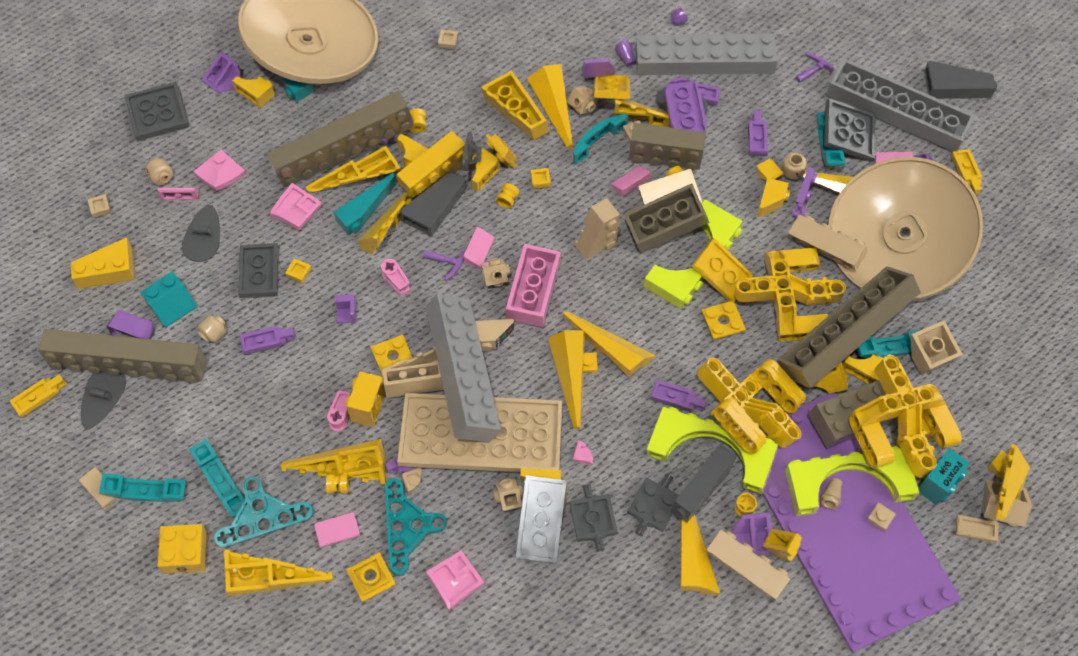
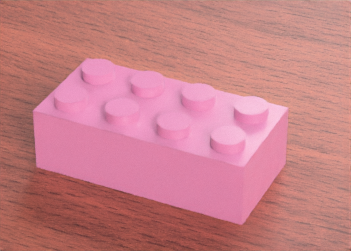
[506,244,561,327]

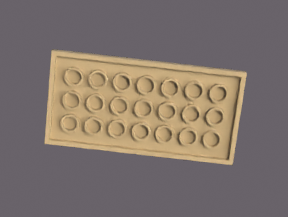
[397,393,562,472]

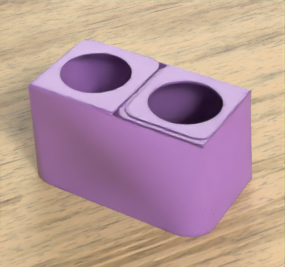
[107,310,155,339]

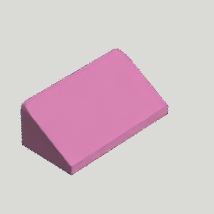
[611,166,651,197]
[158,188,199,200]
[464,227,495,268]
[314,513,360,547]

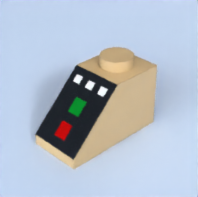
[475,319,514,351]

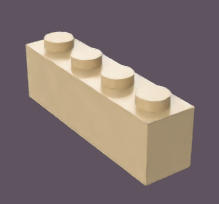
[788,214,867,271]
[706,530,790,602]

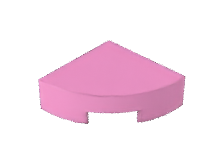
[573,441,593,465]

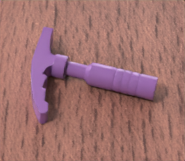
[796,52,834,83]
[423,250,466,281]

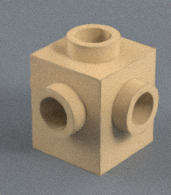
[567,86,599,114]
[481,258,510,287]
[493,479,524,511]

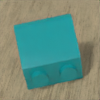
[140,271,198,328]

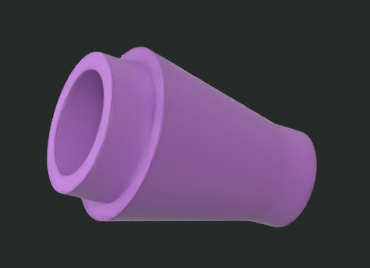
[615,40,636,67]

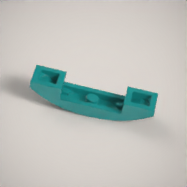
[817,112,846,166]
[573,114,628,165]
[857,330,920,358]
[189,439,245,518]
[99,473,186,502]

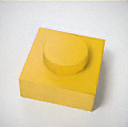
[530,168,551,189]
[285,258,312,284]
[583,352,598,373]

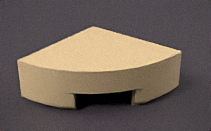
[401,467,422,494]

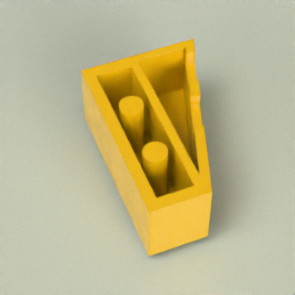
[71,237,135,289]

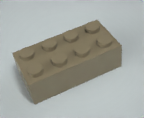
[629,123,706,170]
[624,183,710,253]
[808,380,897,448]

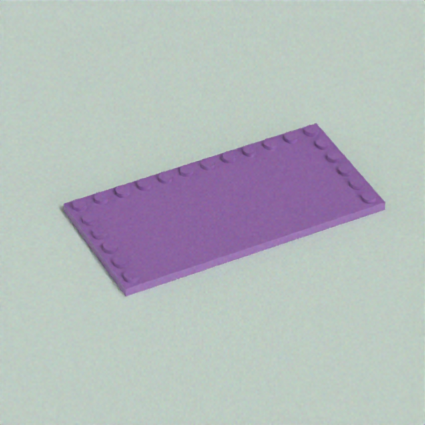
[758,392,962,653]

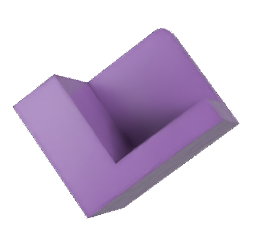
[335,294,356,324]

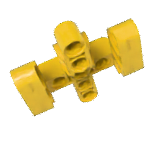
[734,248,846,342]
[849,355,962,478]
[697,358,806,454]

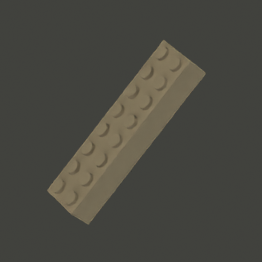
[267,90,414,188]
[777,266,921,389]
[38,329,207,383]

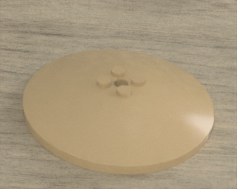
[238,0,378,84]
[828,157,983,301]

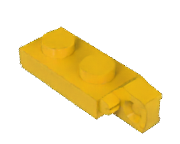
[951,149,982,196]
[10,374,67,418]

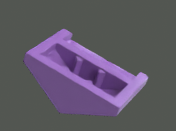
[202,51,241,93]
[582,58,616,78]
[732,512,772,555]

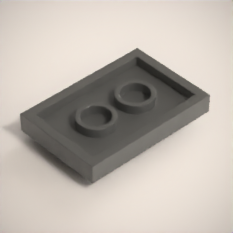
[238,243,278,298]

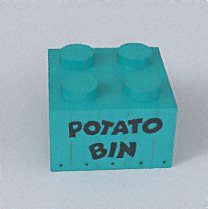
[918,448,970,505]

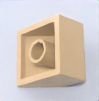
[910,321,963,375]
[982,479,1032,527]

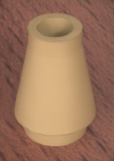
[821,478,843,510]

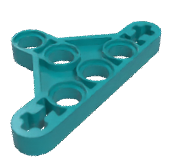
[214,476,313,548]
[385,478,447,577]

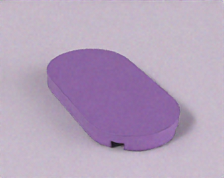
[664,78,707,132]

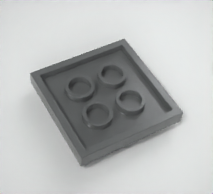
[124,82,189,141]
[824,98,876,162]

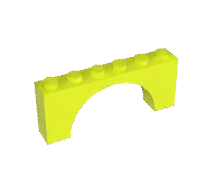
[643,199,743,309]
[647,407,778,494]
[785,446,919,516]

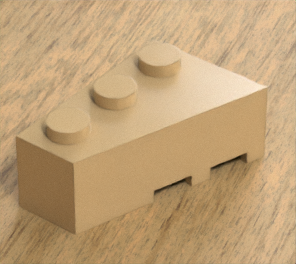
[574,198,620,260]
[382,346,444,398]

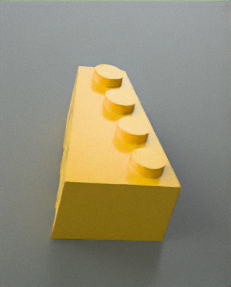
[481,70,549,140]
[396,131,465,197]

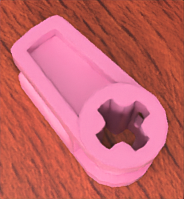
[381,259,410,296]
[327,391,351,432]

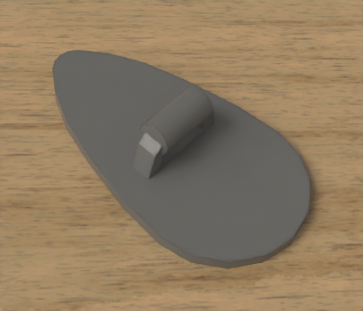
[462,132,481,171]
[182,204,220,262]
[81,371,127,429]

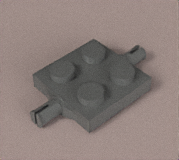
[627,474,679,536]
[569,484,618,552]

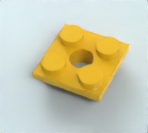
[486,134,518,169]
[701,300,746,340]
[371,335,413,376]
[346,552,396,603]

